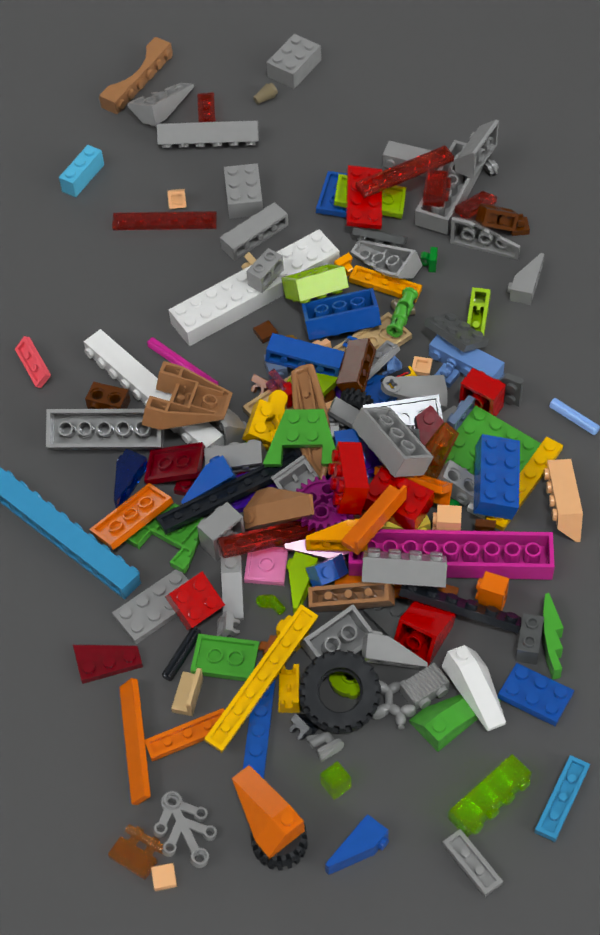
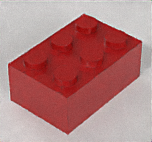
[328,441,369,515]
[363,467,434,530]

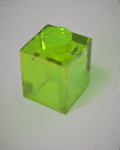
[320,761,351,800]

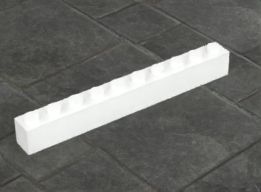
[84,329,225,456]

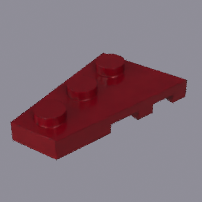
[73,645,143,684]

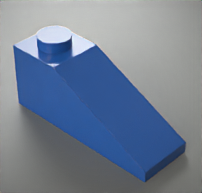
[181,455,237,504]
[325,814,389,875]

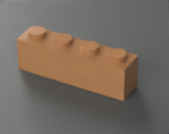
[308,582,395,612]

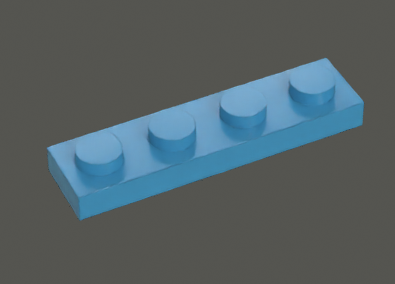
[534,755,590,842]

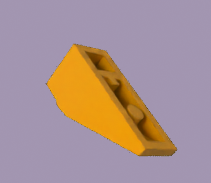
[306,519,368,552]

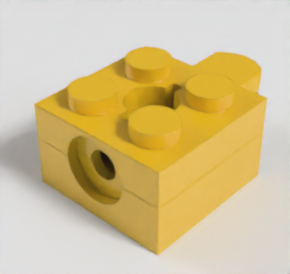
[242,390,288,450]

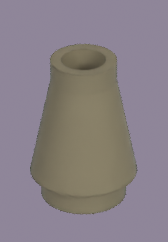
[253,82,278,105]

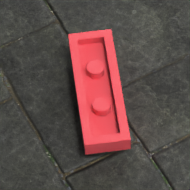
[15,336,51,388]

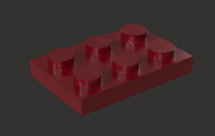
[144,442,205,484]

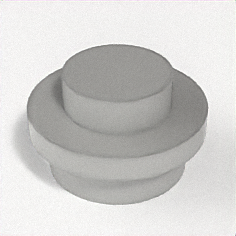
[484,159,499,176]

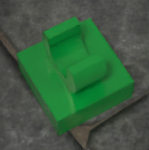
[420,247,438,273]

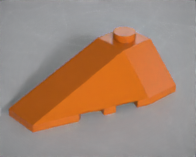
[232,765,305,859]

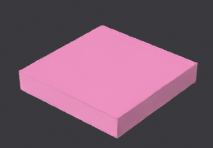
[244,545,289,586]

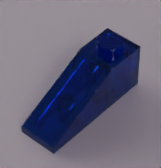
[114,449,148,508]

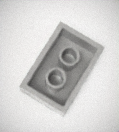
[266,34,321,89]
[224,163,263,219]

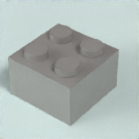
[197,502,246,561]

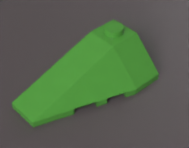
[409,694,501,752]

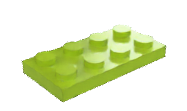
[333,174,406,219]

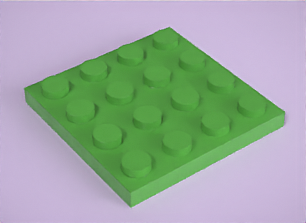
[435,406,541,475]

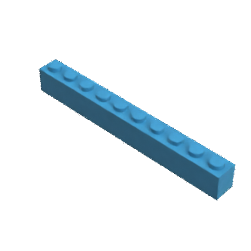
[0,467,141,600]

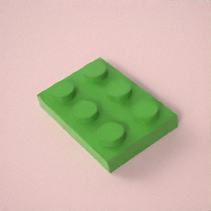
[190,634,260,681]

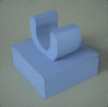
[382,356,402,376]
[435,362,460,388]

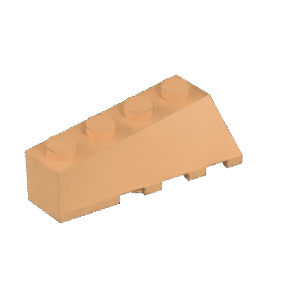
[544,459,583,542]

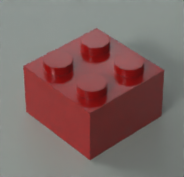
[459,368,506,417]
[165,571,225,630]

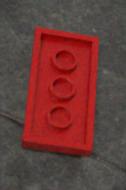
[346,165,382,230]

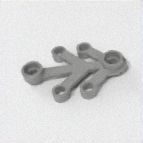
[153,791,217,868]

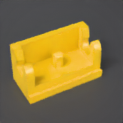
[278,664,300,713]

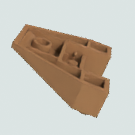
[142,361,233,430]

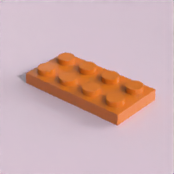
[89,483,174,550]

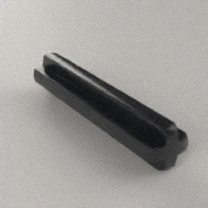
[162,627,202,681]

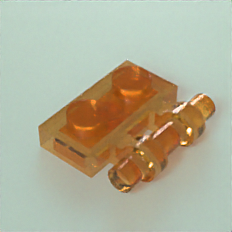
[108,824,163,880]

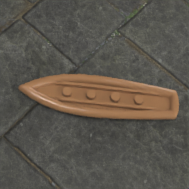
[291,364,331,480]

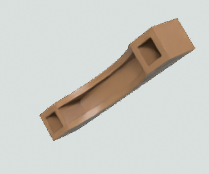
[99,37,173,114]

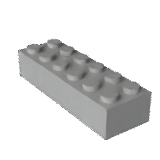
[415,140,486,235]
[46,409,164,450]

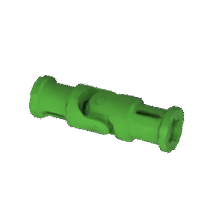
[386,287,418,337]

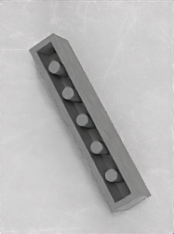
[157,121,259,148]

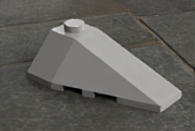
[127,83,194,126]
[450,216,520,260]
[350,239,423,278]

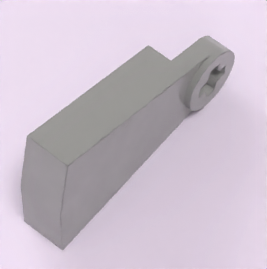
[381,375,447,412]

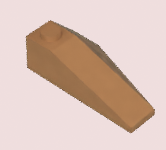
[243,487,314,530]

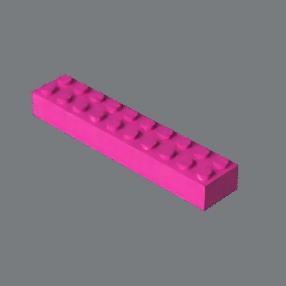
[348,529,555,580]

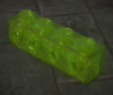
[449,754,531,838]

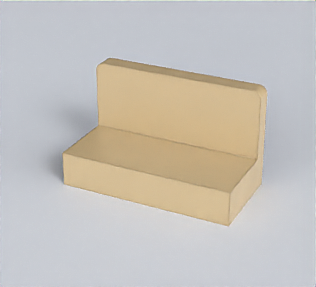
[171,668,204,717]

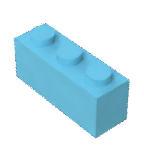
[59,145,104,197]

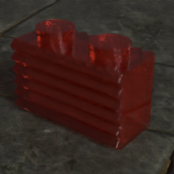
[423,168,452,207]

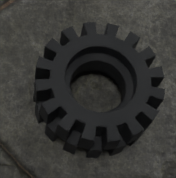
[339,388,374,410]

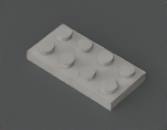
[112,569,188,644]

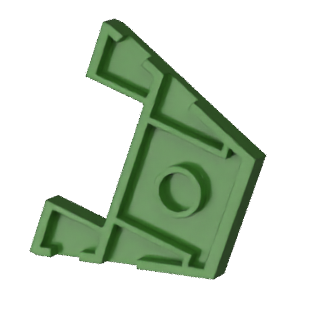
[263,409,336,467]
[126,503,204,574]

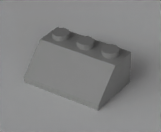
[454,119,499,179]
[300,604,373,660]

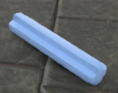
[549,398,600,435]

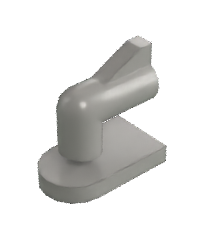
[306,731,344,762]

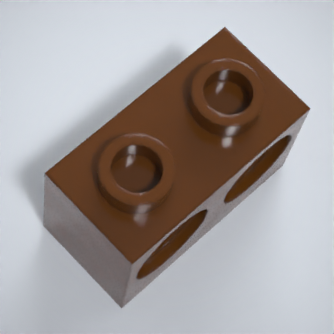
[475,203,519,232]
[85,382,131,409]

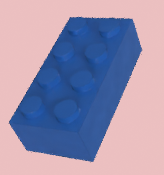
[301,288,382,340]
[473,434,520,520]

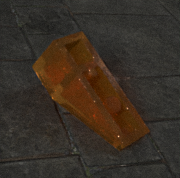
[424,422,459,479]

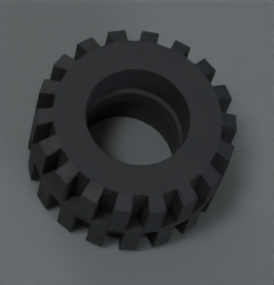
[251,823,308,870]

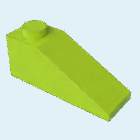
[467,287,491,334]
[286,551,318,613]

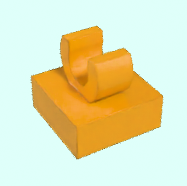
[334,252,353,277]

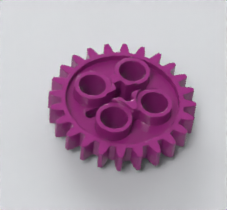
[296,475,356,532]

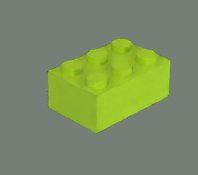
[281,264,349,303]

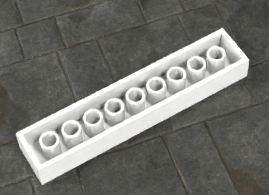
[168,229,340,346]

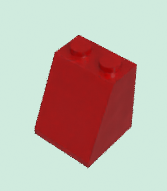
[394,601,456,667]

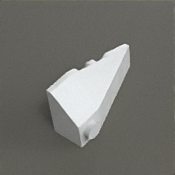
[441,645,506,731]

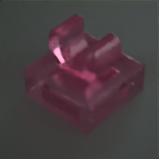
[265,369,286,392]

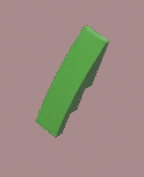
[542,593,563,680]

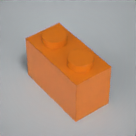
[475,571,510,611]

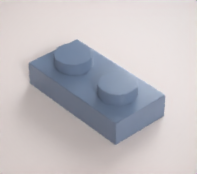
[447,395,475,434]

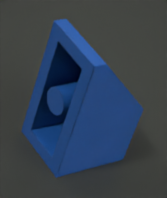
[306,554,349,587]

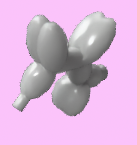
[372,680,416,730]

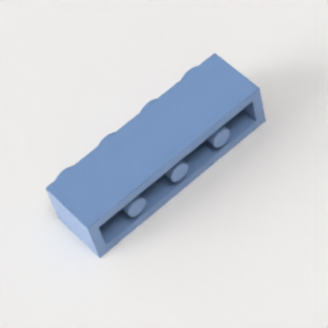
[429,334,505,379]

